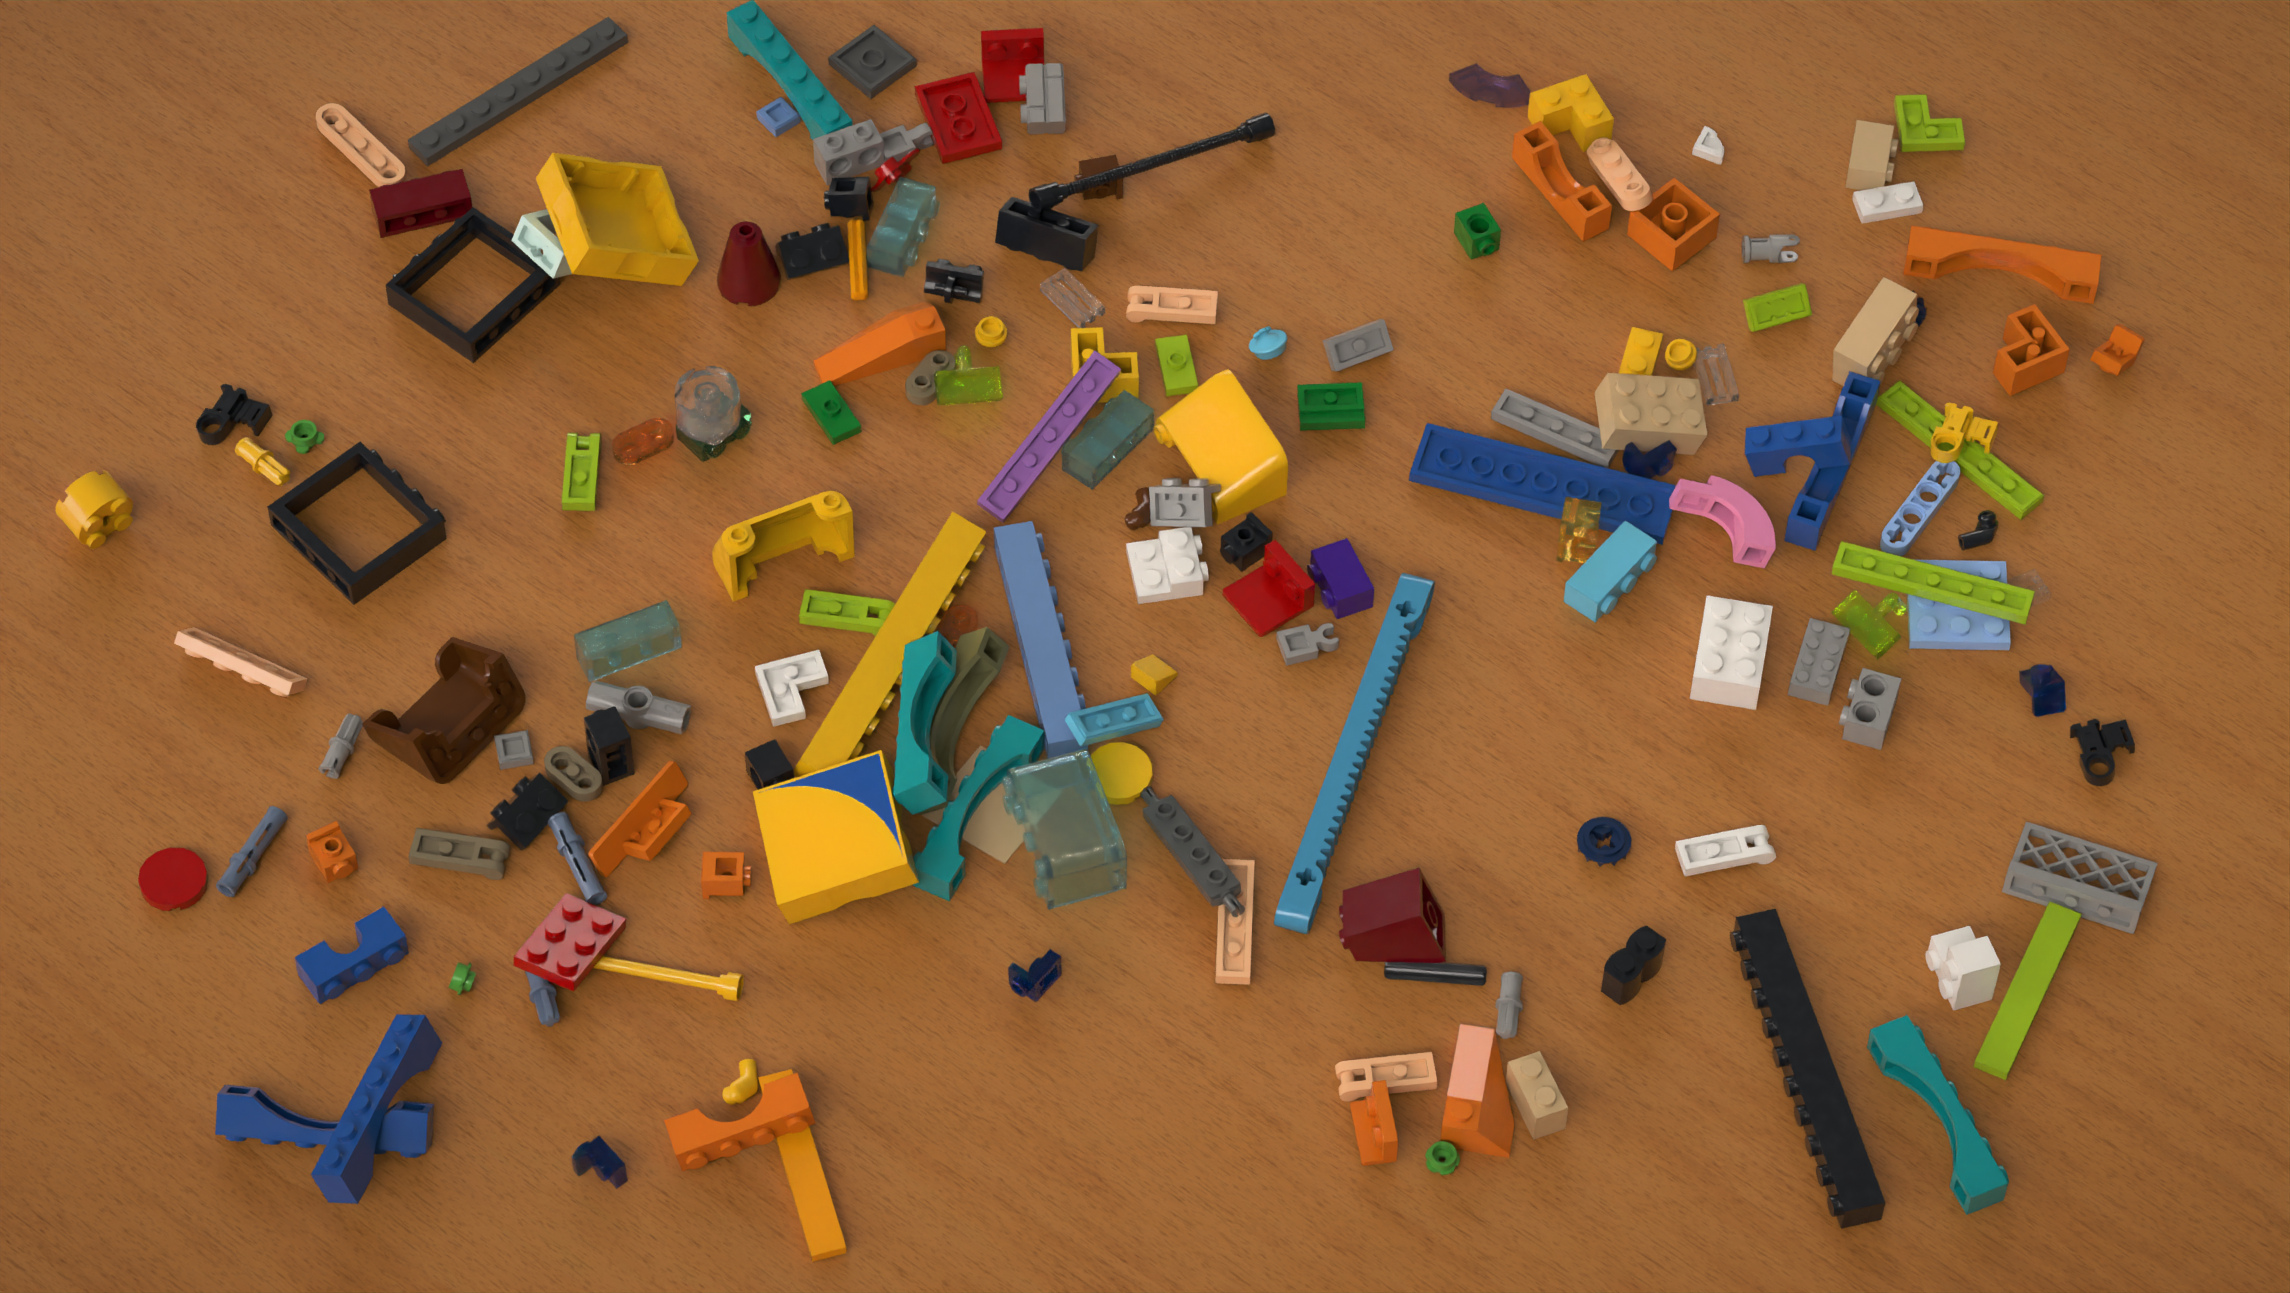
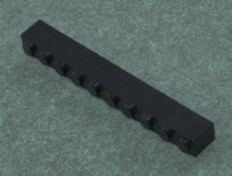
[1730,909,1885,1229]

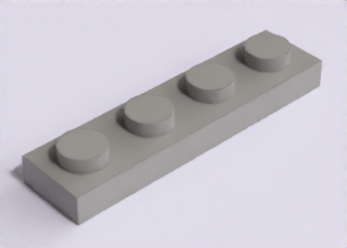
[1491,389,1619,468]

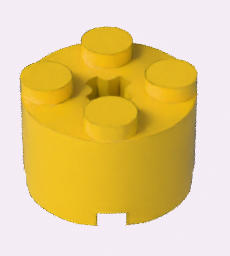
[55,470,133,549]

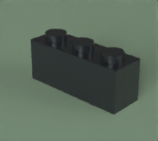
[995,197,1099,272]

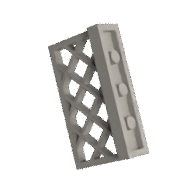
[2002,822,2157,934]

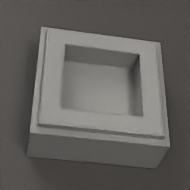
[494,730,534,770]

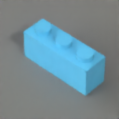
[1563,521,1657,622]

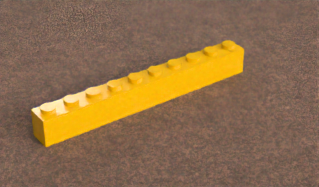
[794,511,986,777]

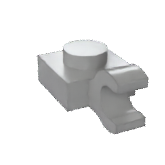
[880,123,933,162]

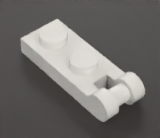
[1675,825,1776,877]

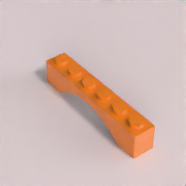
[1903,225,2102,304]

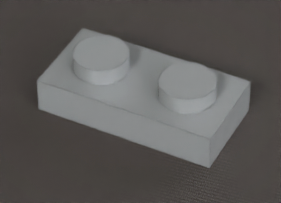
[1322,319,1393,372]

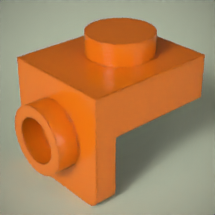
[2090,324,2145,376]

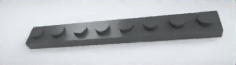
[408,17,628,167]

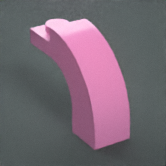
[1669,475,1776,568]

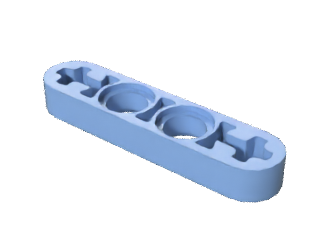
[1880,461,1960,556]

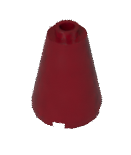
[717,221,781,306]

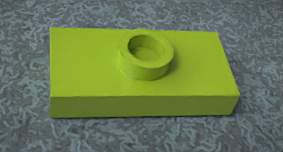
[1743,283,1812,332]
[1155,335,1198,396]

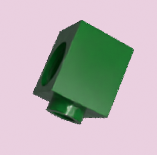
[1454,203,1501,260]

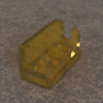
[1556,497,1602,563]

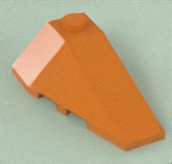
[814,302,946,386]
[1440,1024,1515,1158]

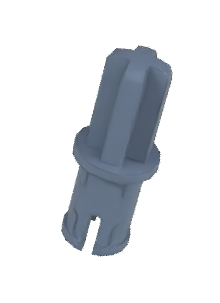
[525,971,560,1027]

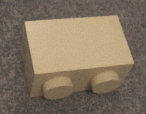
[1845,120,1898,190]
[1506,1051,1568,1140]

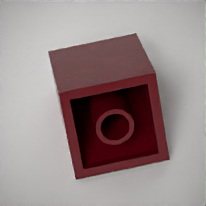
[1339,868,1446,963]

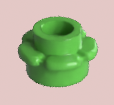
[448,962,476,995]
[1425,1141,1460,1175]

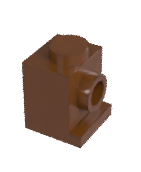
[1074,155,1123,200]

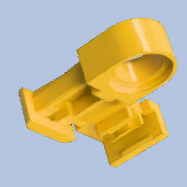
[1930,402,1998,463]

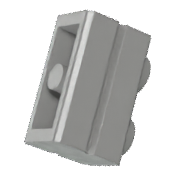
[1019,63,1066,134]

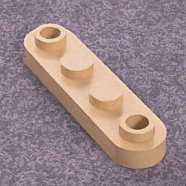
[316,103,406,187]
[1587,138,1653,211]

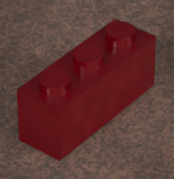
[369,169,473,238]

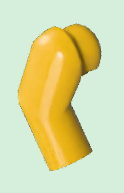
[722,1059,758,1105]

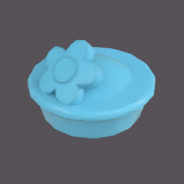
[1249,326,1287,360]

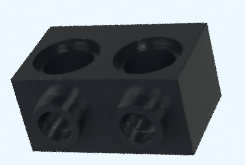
[584,706,635,786]

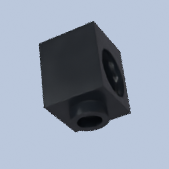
[745,739,794,790]

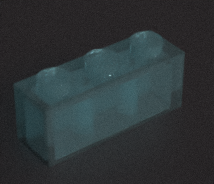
[867,177,940,277]
[1061,390,1155,490]
[574,600,682,682]

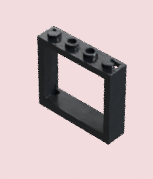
[386,207,560,363]
[267,442,447,605]

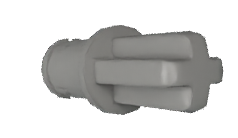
[318,713,363,779]
[1495,971,1523,1039]

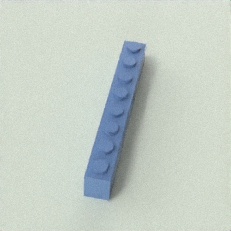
[994,521,1088,762]

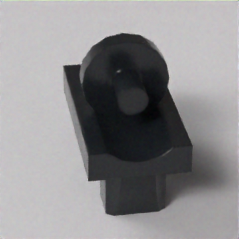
[924,259,984,304]

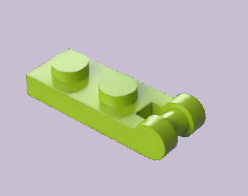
[562,433,601,511]
[799,589,895,636]

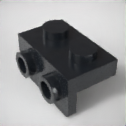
[775,223,849,280]
[486,773,568,850]

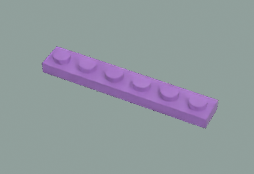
[977,350,1121,523]

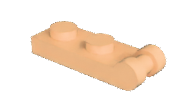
[1126,286,1218,324]
[1335,1052,1437,1101]

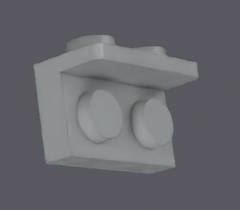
[1149,478,1221,527]

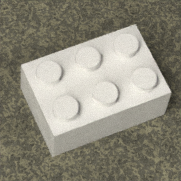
[1690,595,1773,710]

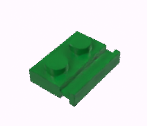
[1297,382,1365,431]

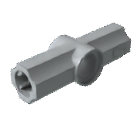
[586,680,691,735]

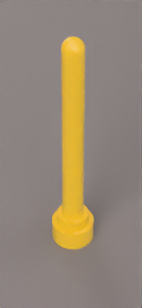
[594,956,744,1002]

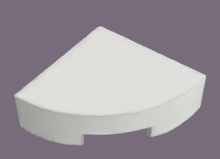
[1692,126,1724,165]

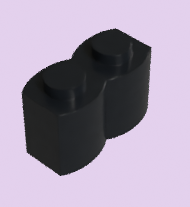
[1601,926,1666,1005]

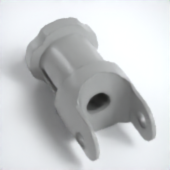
[1741,234,1800,263]

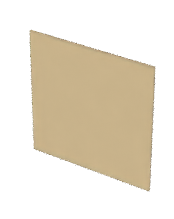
[922,745,1063,864]

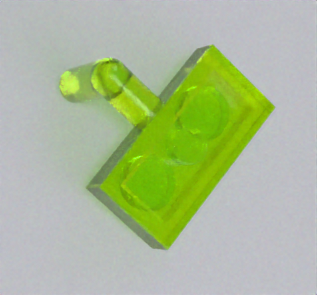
[934,345,1003,406]
[1831,590,1907,660]

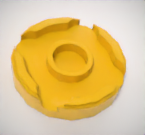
[1086,742,1153,805]

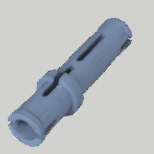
[216,806,288,897]
[548,812,607,905]

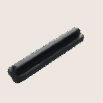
[1384,962,1487,986]

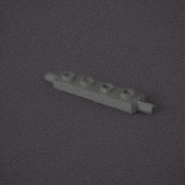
[1140,787,1245,917]

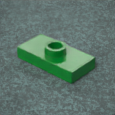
[801,380,862,445]

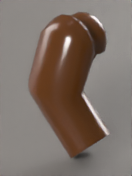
[1125,487,1151,530]

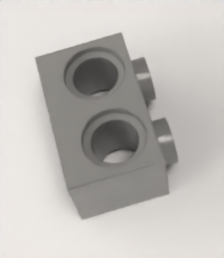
[813,119,884,185]
[1839,668,1902,750]

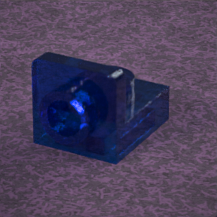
[1008,949,1062,1002]
[571,1136,628,1189]

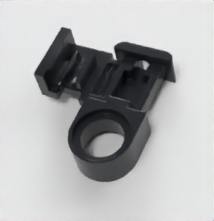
[196,384,272,445]
[2070,719,2135,786]

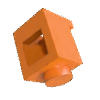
[306,820,358,883]
[701,852,752,899]

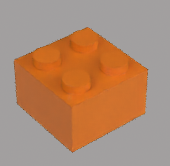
[1627,177,1720,272]

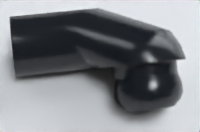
[1958,510,1998,551]

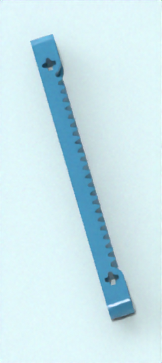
[1274,572,1435,935]

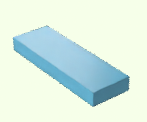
[1064,693,1164,747]

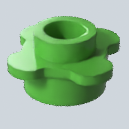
[285,420,324,454]

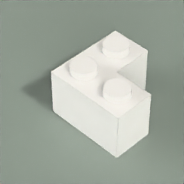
[1925,926,2001,1011]

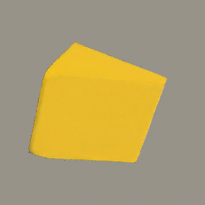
[1131,654,1178,696]

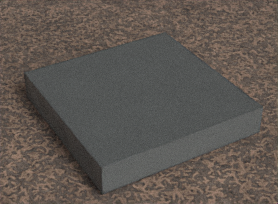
[828,25,917,99]

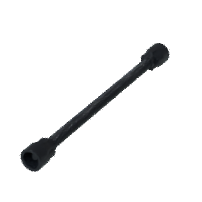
[1029,113,1275,213]

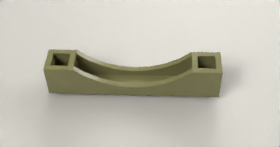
[917,627,1010,815]

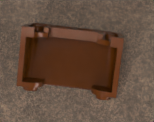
[362,637,526,784]

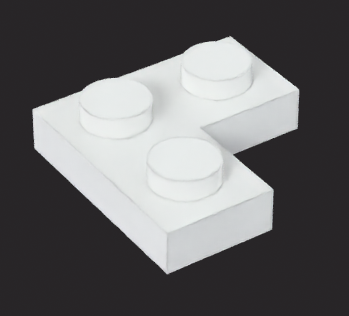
[755,650,829,727]

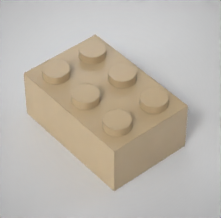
[1832,277,1919,386]
[1595,373,1707,455]

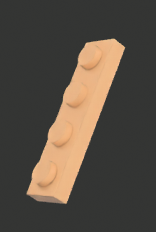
[174,627,307,697]
[1215,859,1255,985]

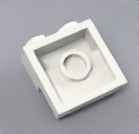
[1126,527,1209,604]

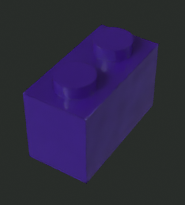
[1307,538,1374,620]

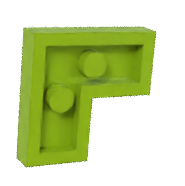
[1894,95,1965,152]

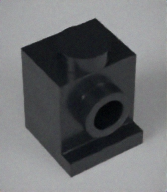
[824,177,874,221]
[1220,512,1273,572]

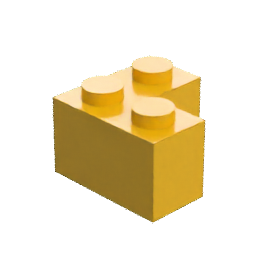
[1527,74,1614,152]
[1071,327,1139,403]

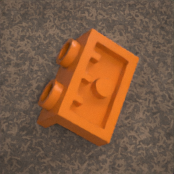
[1350,1080,1398,1166]

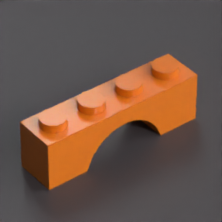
[1512,121,1612,242]
[664,1072,816,1171]

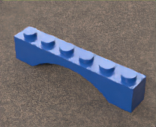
[1784,371,1881,551]
[311,1014,442,1204]
[215,1085,434,1158]

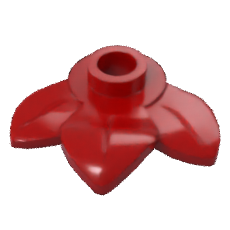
[871,148,920,192]

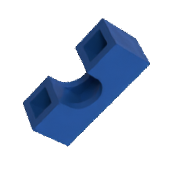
[1745,415,1851,477]
[295,907,409,1004]

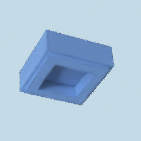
[756,97,801,137]

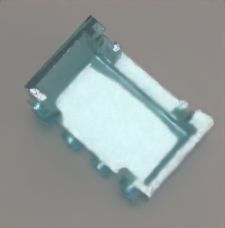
[1002,749,1127,910]

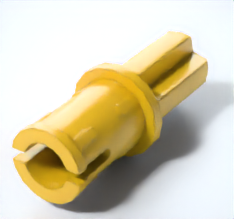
[235,437,290,486]

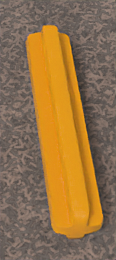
[848,219,868,301]

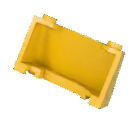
[1153,369,1288,524]
[712,491,855,602]

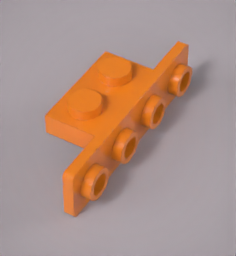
[588,761,692,877]

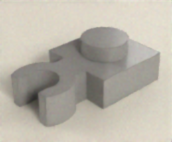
[1276,623,1339,666]

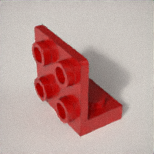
[981,28,1045,103]
[1222,539,1315,637]

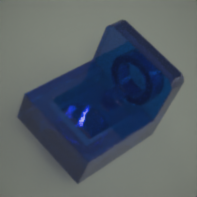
[1622,440,1677,479]
[2019,664,2066,717]

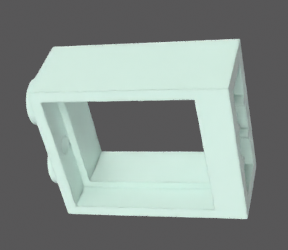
[511,209,572,279]

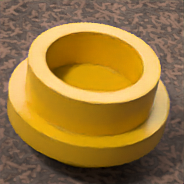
[975,316,1007,347]
[1665,339,1697,370]

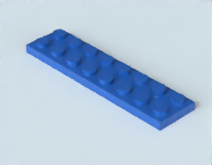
[1409,423,1676,545]

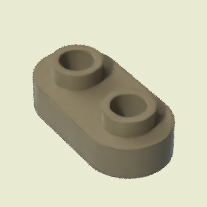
[905,350,956,405]
[544,746,603,802]

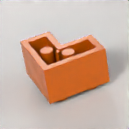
[1993,304,2070,396]

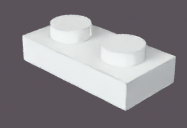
[1852,181,1923,224]

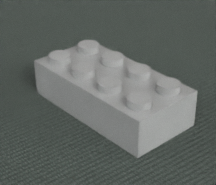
[1788,618,1850,706]

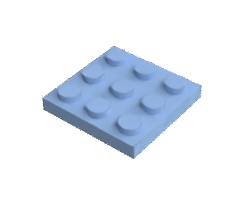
[1907,559,2011,650]

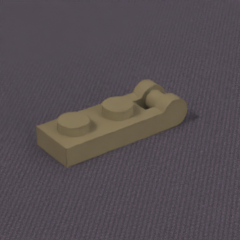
[408,828,511,880]

